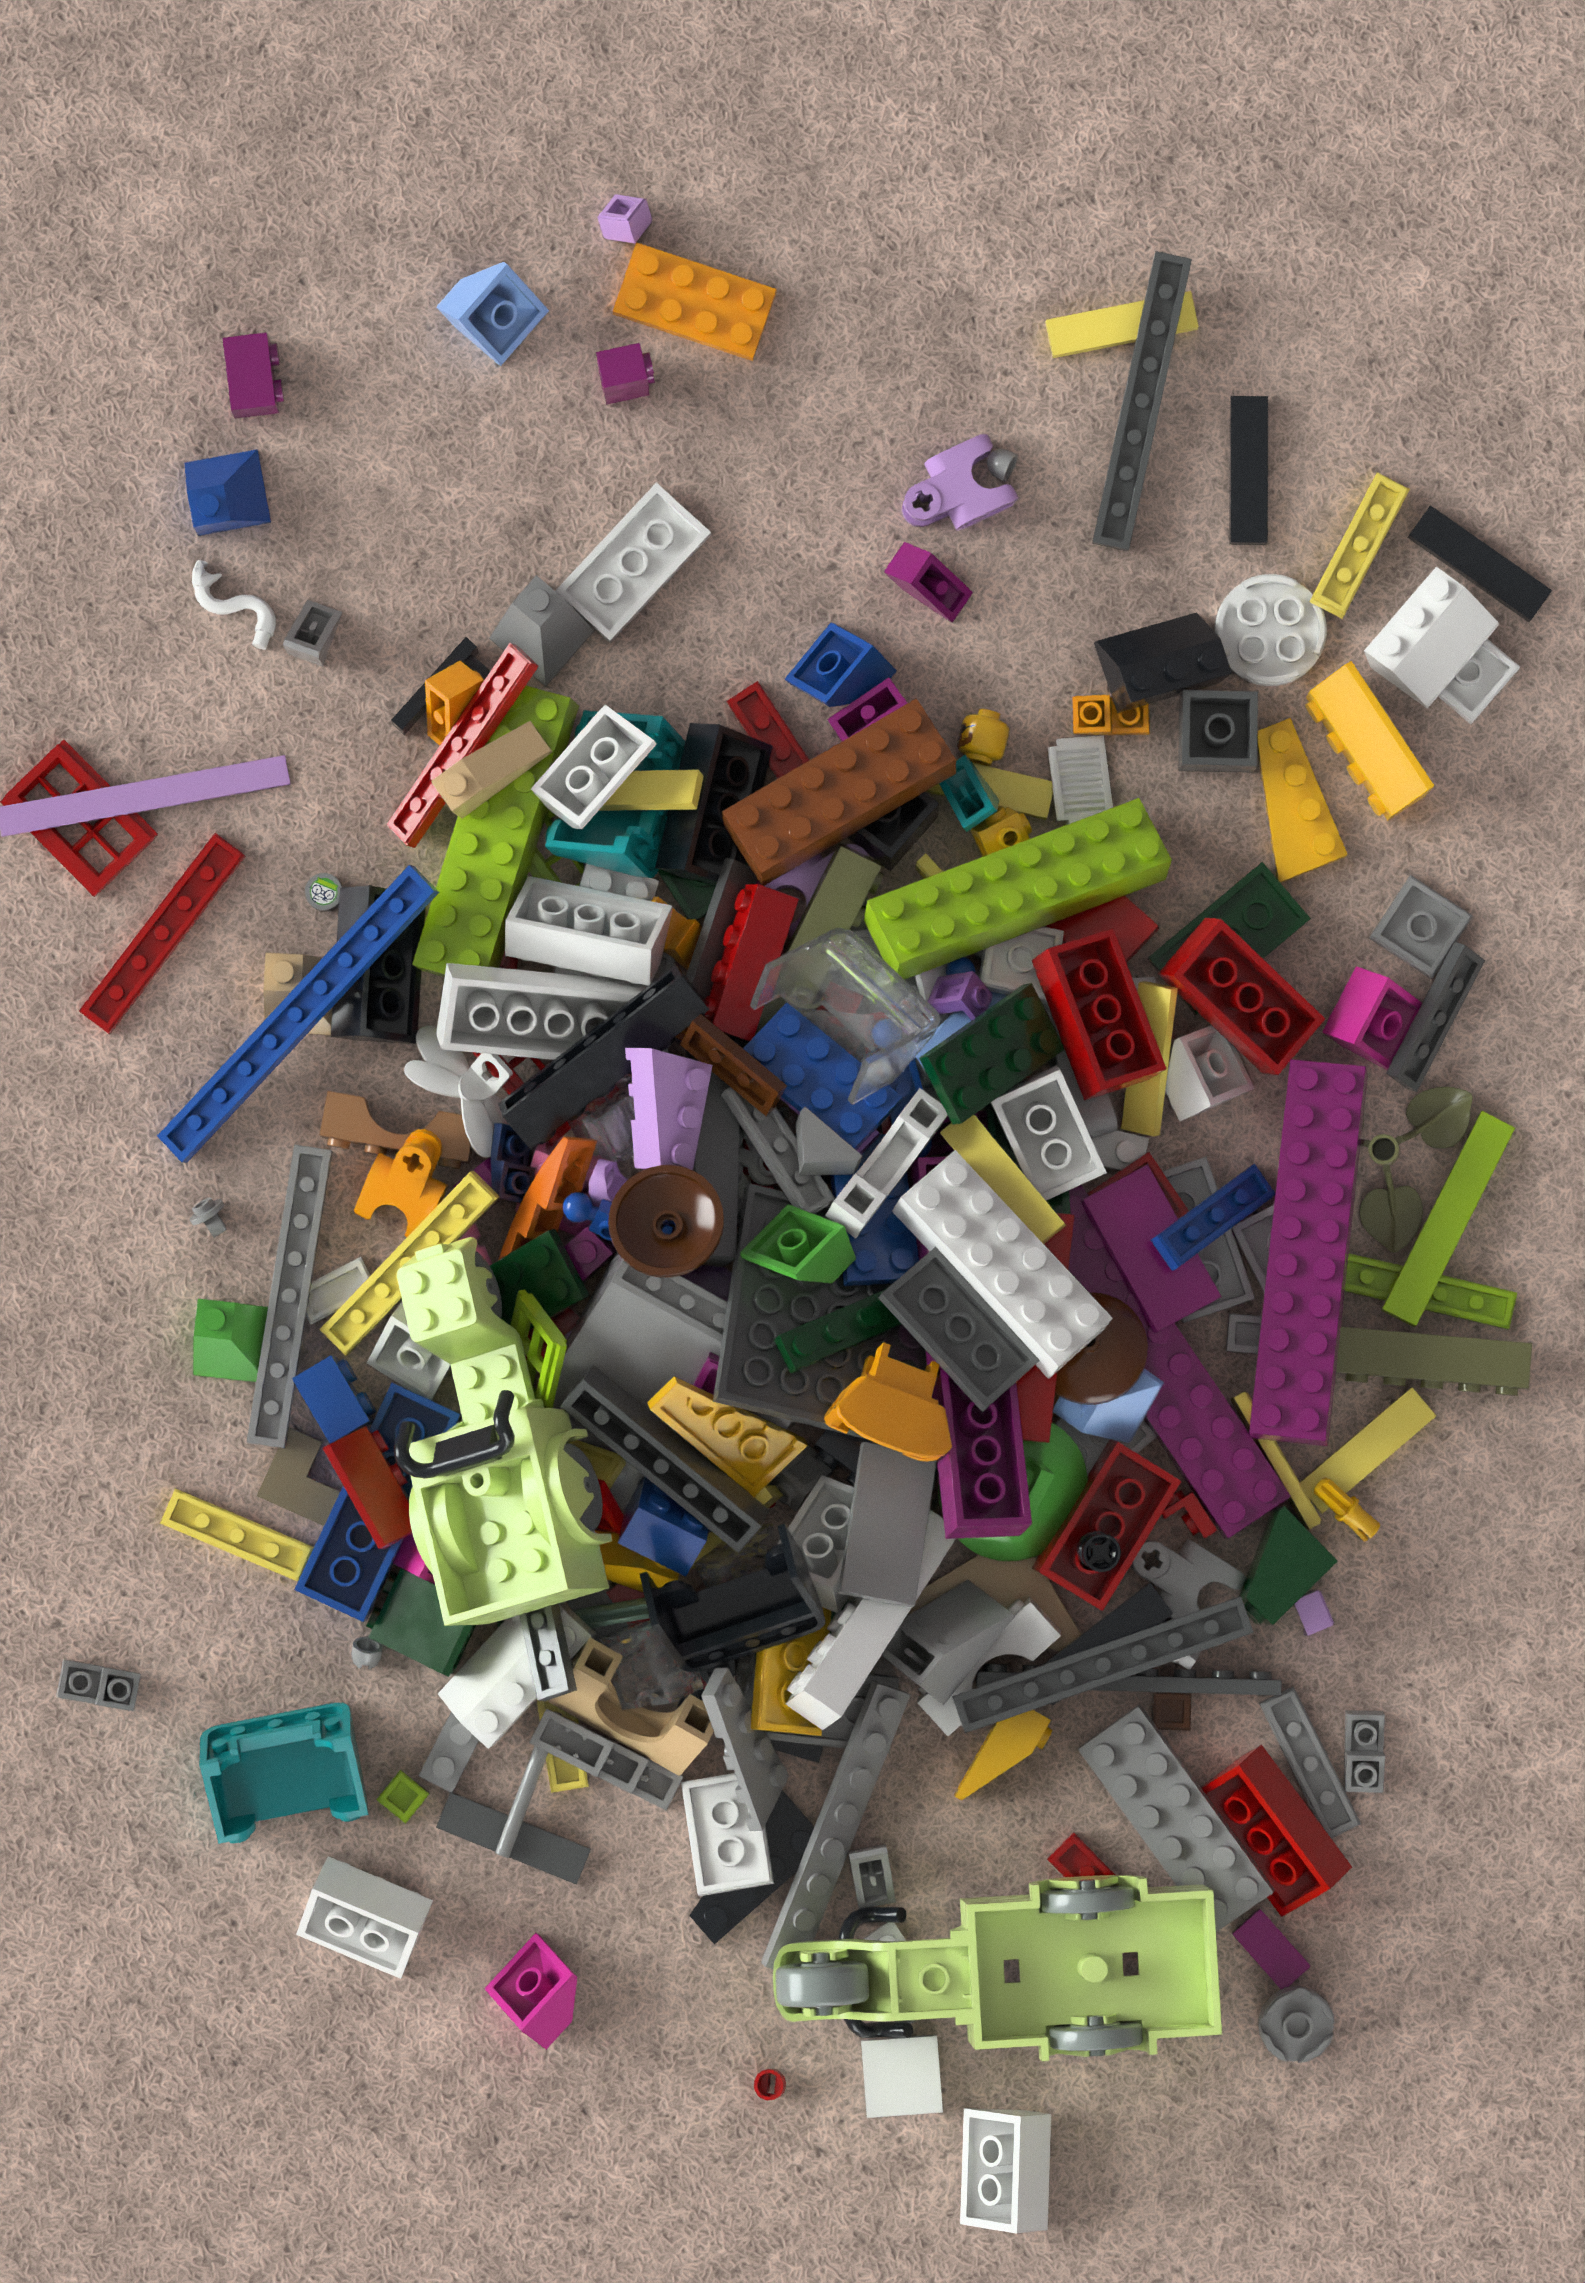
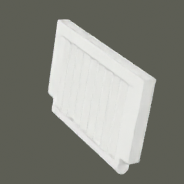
[1048,735,1113,825]

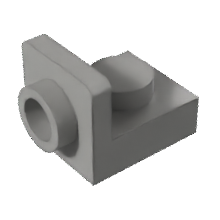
[770,1445,834,1511]

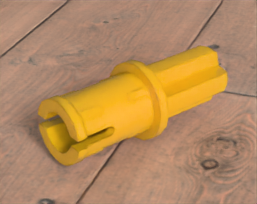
[1314,1478,1380,1541]

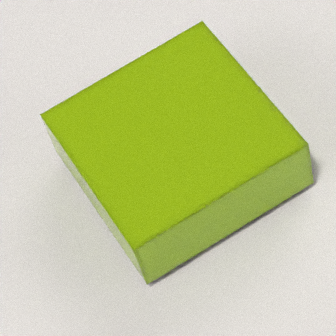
[376,1770,430,1824]

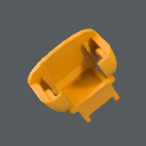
[824,1342,952,1462]

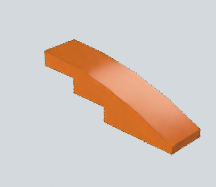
[498,1137,597,1260]

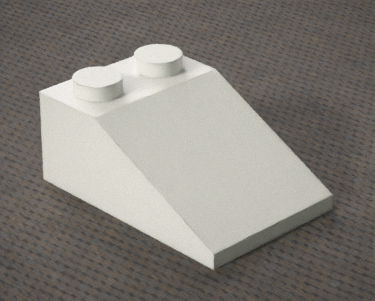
[991,1065,1107,1200]

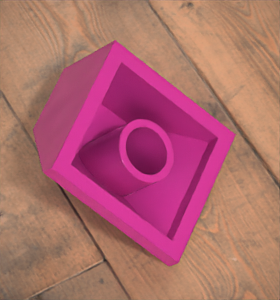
[484,1933,577,2050]

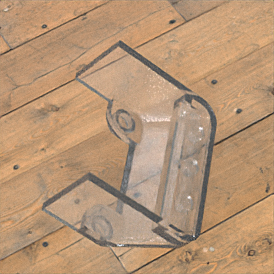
[750,928,940,1105]

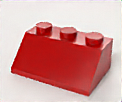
[323,1426,412,1549]

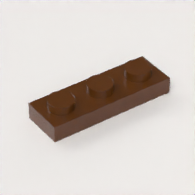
[680,1014,787,1116]

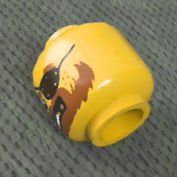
[957,709,1010,766]

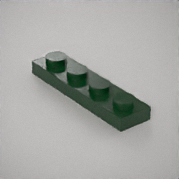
[774,1289,902,1374]

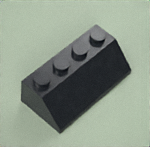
[655,723,773,885]
[331,885,425,1044]

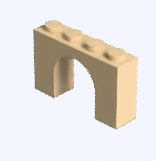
[548,1637,714,1776]

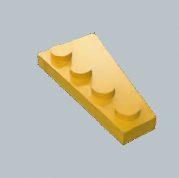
[1257,718,1348,883]
[647,1376,808,1497]

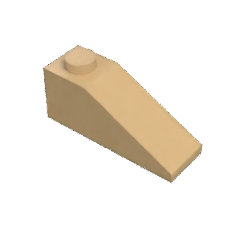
[431,721,552,819]

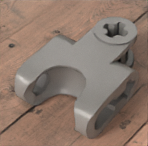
[1131,1539,1247,1619]

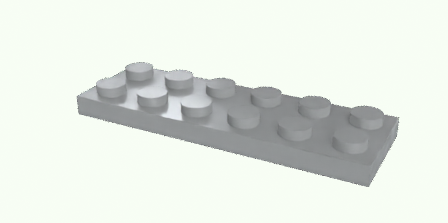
[1078,1704,1275,1932]

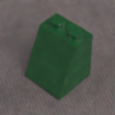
[1239,1506,1338,1625]
[366,1568,476,1677]

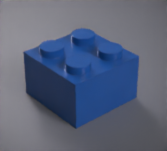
[292,1355,377,1444]
[618,1476,709,1577]

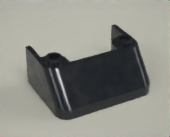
[640,1524,825,1672]

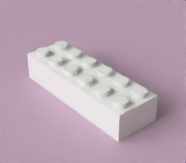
[436,963,668,1060]
[892,1150,1113,1379]
[786,1509,956,1730]

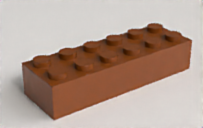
[722,698,956,886]

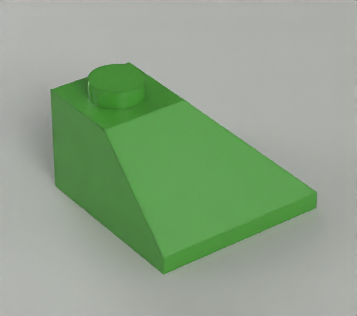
[740,1204,856,1283]
[193,1299,268,1382]

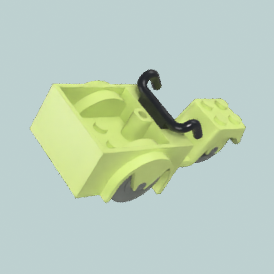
[394,1237,612,1626]

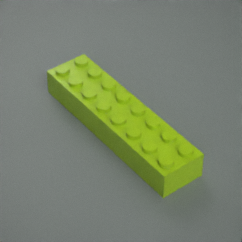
[412,685,579,977]
[864,798,1172,983]

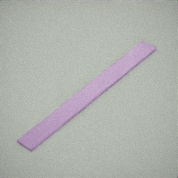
[0,755,291,837]

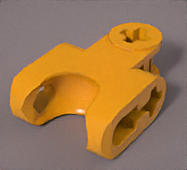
[354,1129,448,1238]

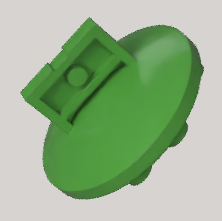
[938,1422,1088,1561]

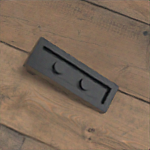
[391,637,490,735]

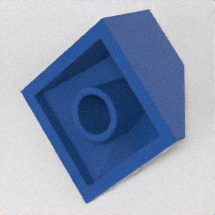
[184,449,271,536]
[785,622,897,707]

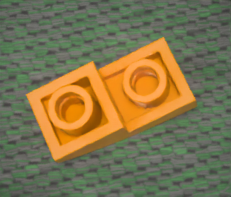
[1072,695,1150,735]

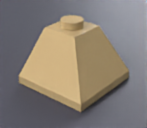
[263,953,332,1035]

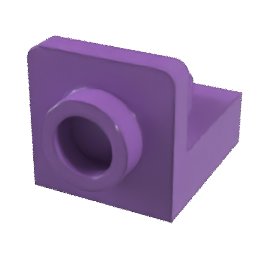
[926,971,993,1020]

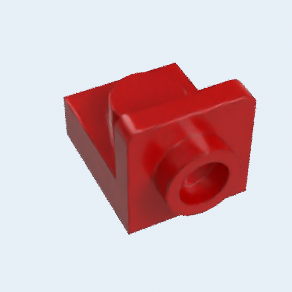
[1161,1490,1217,1539]

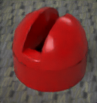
[754,2069,786,2100]

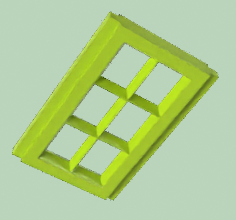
[510,1290,567,1408]

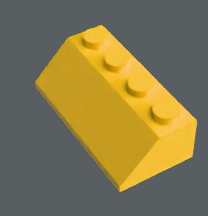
[1305,661,1434,821]

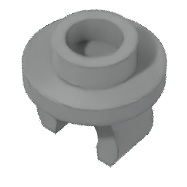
[190,1197,227,1238]

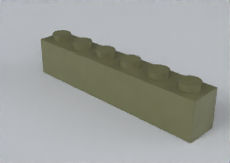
[742,842,884,1048]
[1336,1327,1532,1396]

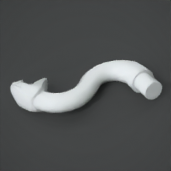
[192,560,276,650]

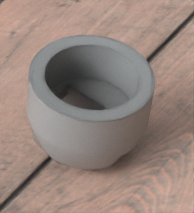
[987,449,1018,482]
[351,1637,383,1669]

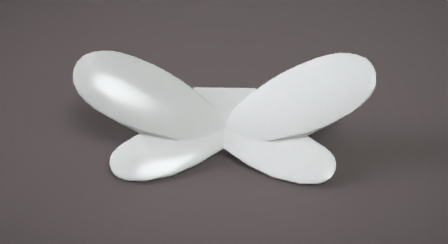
[404,1025,536,1158]

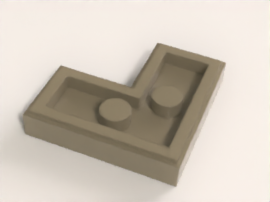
[257,1427,340,1526]

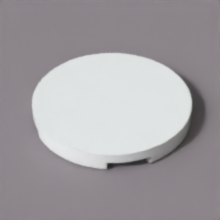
[1214,574,1327,686]

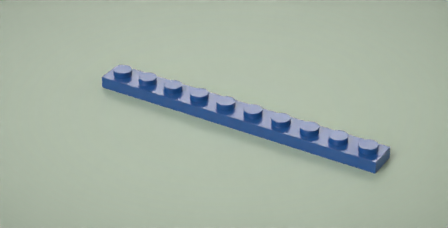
[157,865,439,1163]

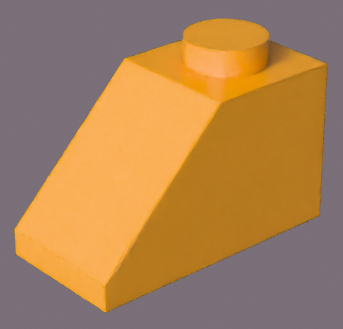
[425,661,484,745]

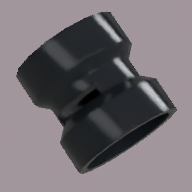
[1077,1531,1121,1572]

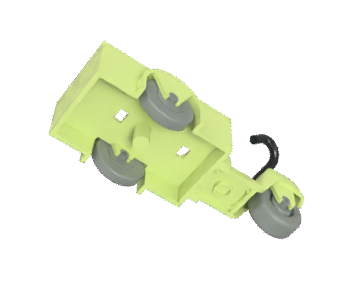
[773,1875,1222,2061]

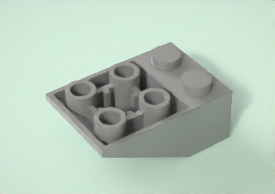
[882,1580,1015,1705]

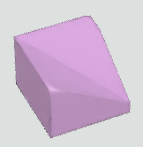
[597,194,652,244]
[1295,1590,1334,1636]

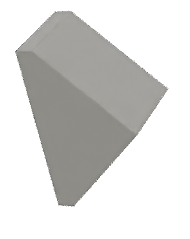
[283,600,342,667]
[796,1107,862,1176]
[848,1844,896,1909]

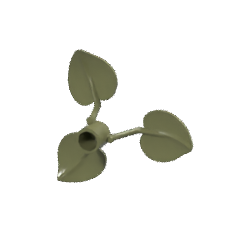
[1360,1087,1473,1253]

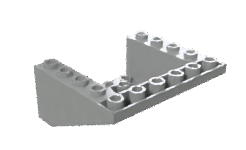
[553,1251,792,1483]

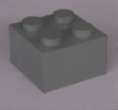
[1178,690,1258,773]

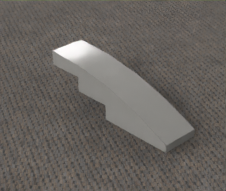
[529,1709,684,1811]

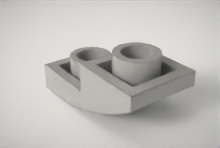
[56,1659,141,1711]
[1344,1710,1385,1793]

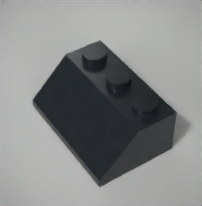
[1094,612,1232,713]

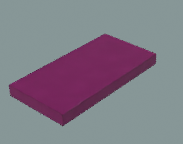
[1080,1164,1222,1334]

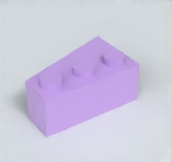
[625,1048,713,1170]

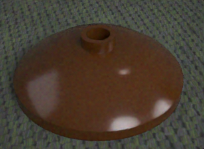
[608,1165,724,1278]
[1055,1292,1148,1405]

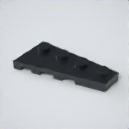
[689,1790,814,1945]

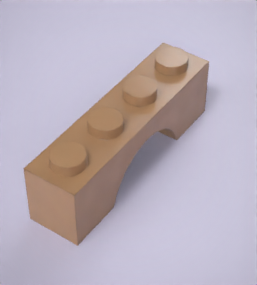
[319,1091,473,1169]

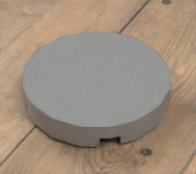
[1258,1986,1335,2063]

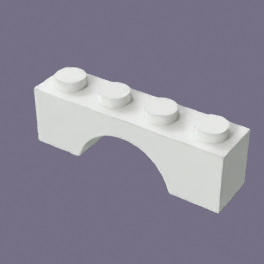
[825,1088,948,1238]
[917,1597,1061,1736]

